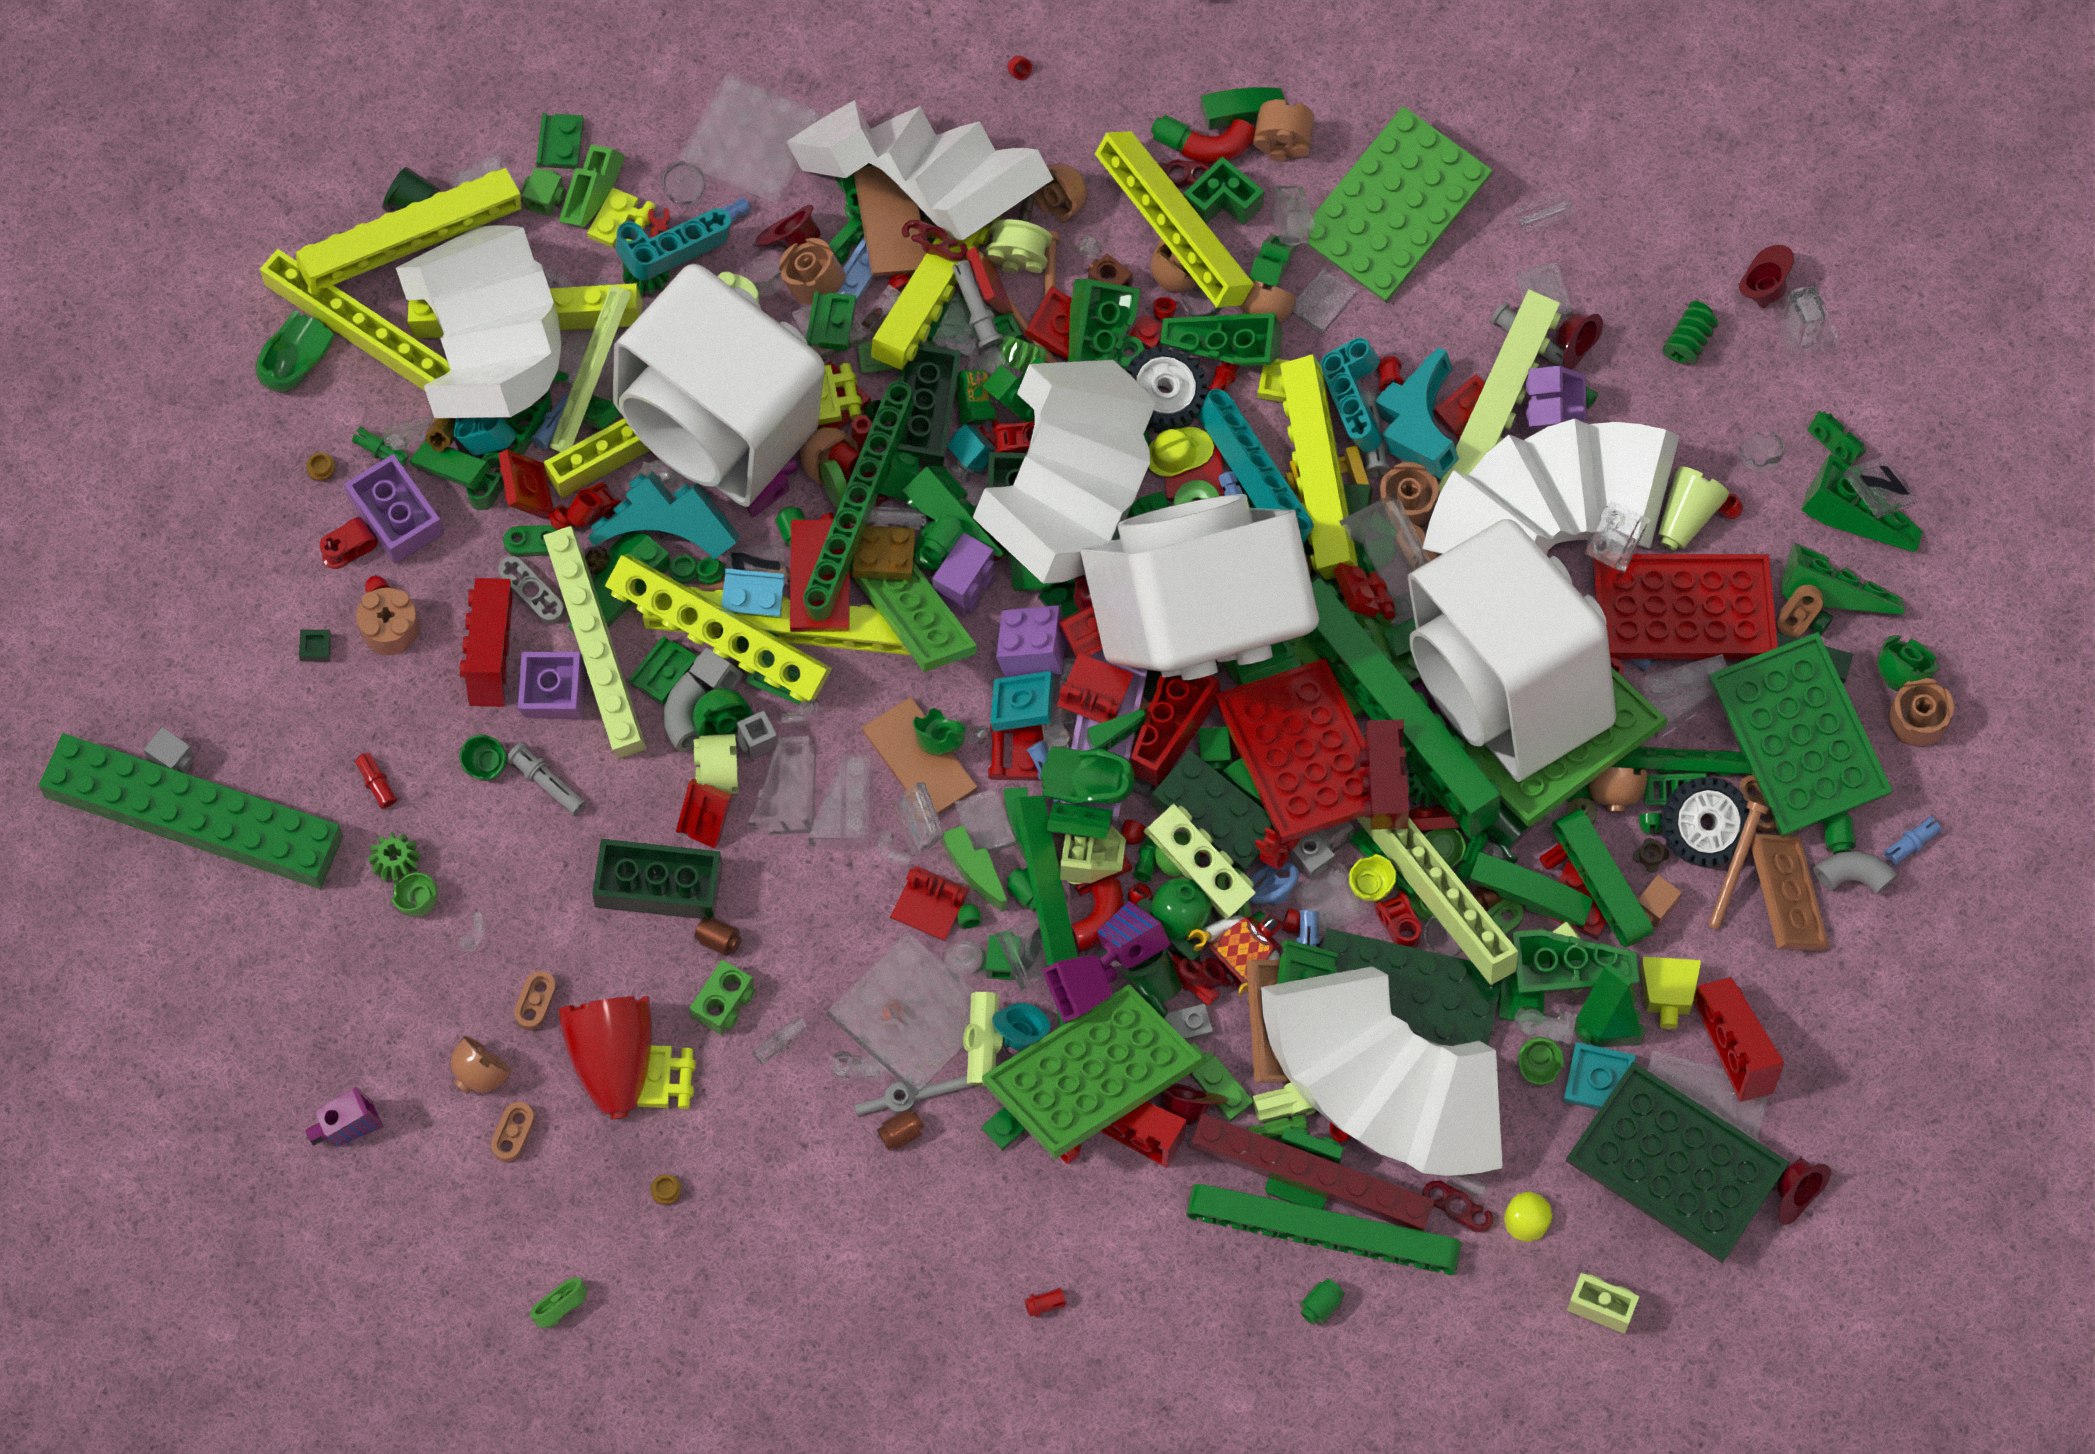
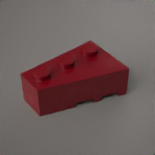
[1359,719,1409,830]

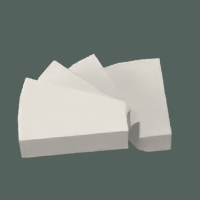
[787,100,1053,240]
[396,226,561,418]
[973,360,1155,584]
[1422,419,1680,555]
[1261,966,1503,1176]

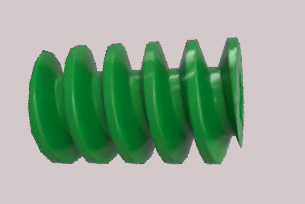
[1662,301,1719,364]

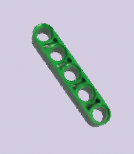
[466,389,553,511]
[1552,808,1653,948]

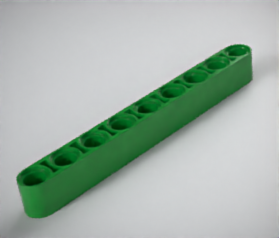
[803,381,914,621]
[1186,1184,1462,1275]

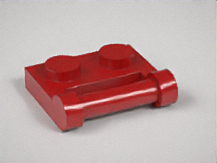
[988,724,1043,781]

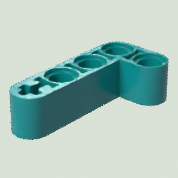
[615,208,731,280]
[1320,337,1382,452]
[454,417,516,455]

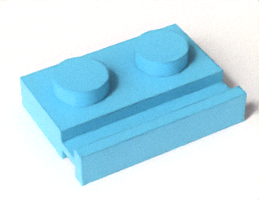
[722,569,785,618]

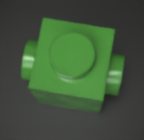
[522,168,566,217]

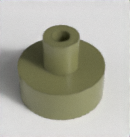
[1567,798,1597,825]

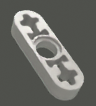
[498,556,564,625]

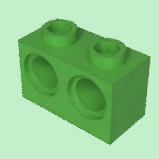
[689,960,755,1036]

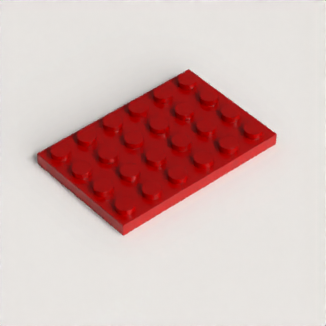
[1592,554,1778,659]
[1215,658,1368,844]

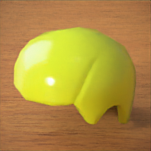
[1349,854,1396,902]
[1504,1191,1553,1242]

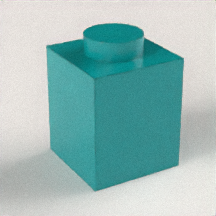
[947,424,996,474]

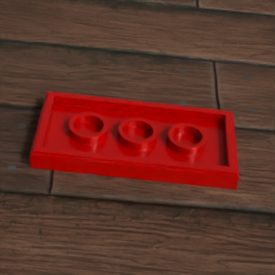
[790,519,850,632]

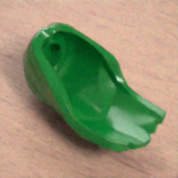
[255,310,334,393]
[1040,746,1135,804]

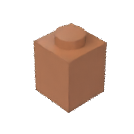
[1637,875,1682,928]

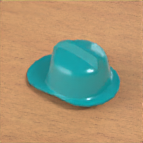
[992,1003,1050,1051]

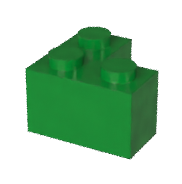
[1184,156,1264,225]
[982,357,1045,422]

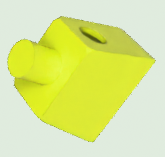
[1640,956,1701,1029]

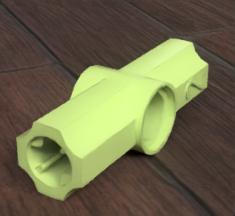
[963,992,1003,1087]
[1253,1083,1317,1123]

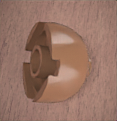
[1032,163,1087,222]
[1150,240,1198,293]
[1239,280,1297,324]
[800,427,859,487]
[1587,767,1648,812]
[450,1035,511,1094]

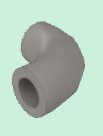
[664,671,708,752]
[1813,851,1898,895]

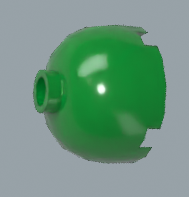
[1877,635,1939,691]
[692,688,753,736]
[1150,878,1212,939]

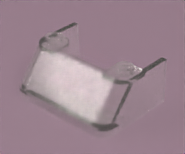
[1339,493,1431,627]

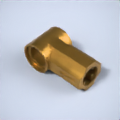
[426,418,456,452]

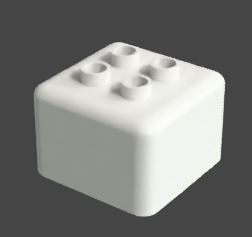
[613,264,825,507]
[1080,494,1319,680]
[1408,519,1616,782]

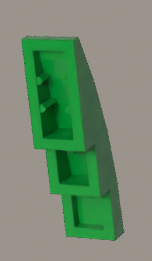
[1469,852,1593,928]

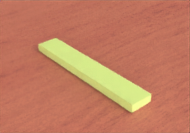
[550,285,631,452]

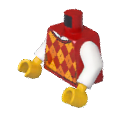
[1187,913,1283,1004]

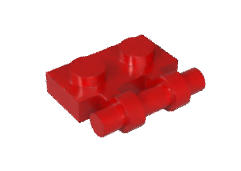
[1333,563,1395,620]

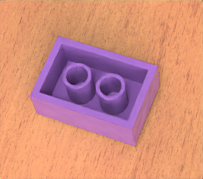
[344,454,444,564]

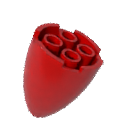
[558,996,652,1120]

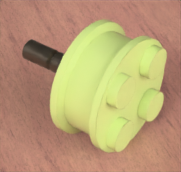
[985,195,1052,274]

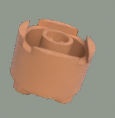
[1253,100,1314,162]
[779,238,846,305]
[1378,462,1439,528]
[356,588,419,655]
[1889,678,1954,746]

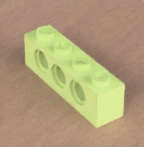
[1144,804,1256,919]

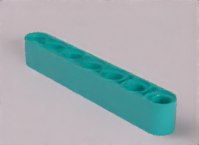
[1198,389,1314,546]

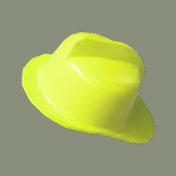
[1148,427,1214,477]

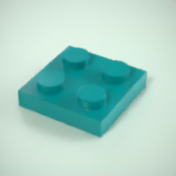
[990,671,1054,731]
[1563,1042,1636,1110]

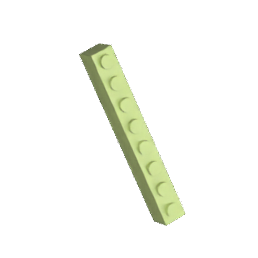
[1437,289,1562,500]
[543,526,647,758]
[1357,816,1518,985]

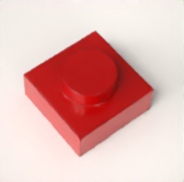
[1129,314,1163,350]

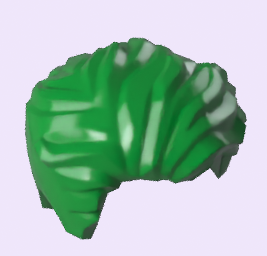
[913,708,966,756]

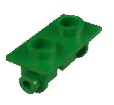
[1807,411,1867,466]

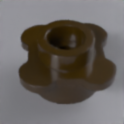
[585,545,610,575]
[1633,838,1669,873]

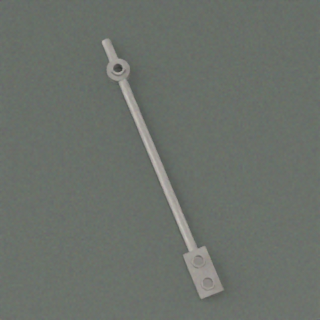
[854,1004,1213,1116]

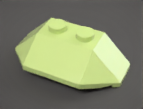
[1060,825,1126,884]

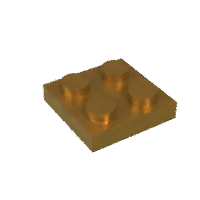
[853,525,915,581]

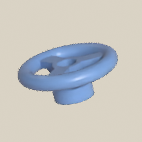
[1248,862,1299,905]

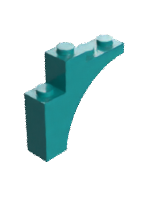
[1375,347,1459,479]
[588,471,740,560]

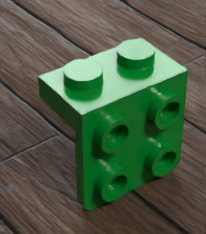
[1265,1127,1344,1210]

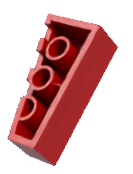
[460,578,513,707]
[1131,675,1220,787]
[1693,977,1785,1102]
[1099,1102,1186,1168]

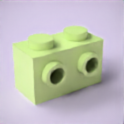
[1567,1273,1640,1334]

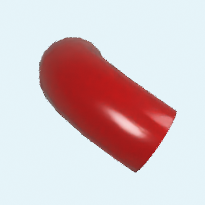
[1181,119,1256,164]
[1071,878,1124,952]

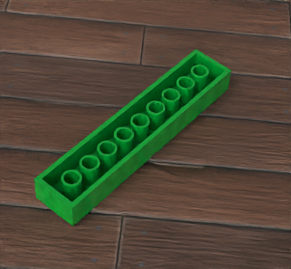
[1303,578,1501,839]
[38,733,343,890]

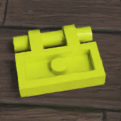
[587,187,656,248]
[818,363,862,425]
[637,1045,696,1109]

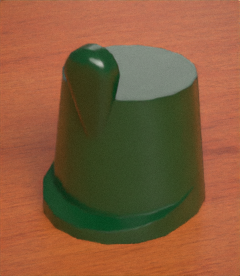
[382,167,440,212]
[1482,800,1533,864]
[1123,948,1182,1018]

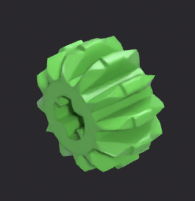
[996,336,1047,372]
[368,831,420,883]

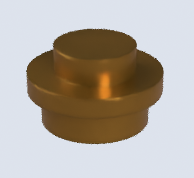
[306,452,336,481]
[650,1174,681,1205]

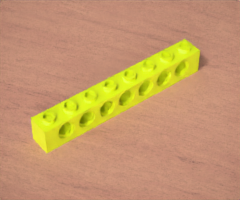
[605,554,832,703]

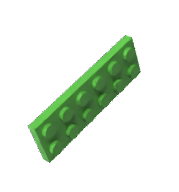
[850,558,977,672]

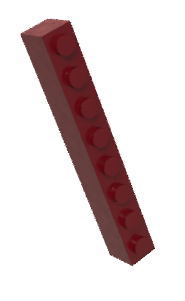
[1190,1113,1435,1231]

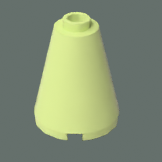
[1658,466,1729,551]

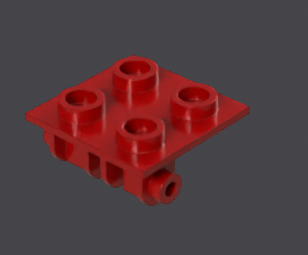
[1056,653,1134,723]
[890,865,970,941]

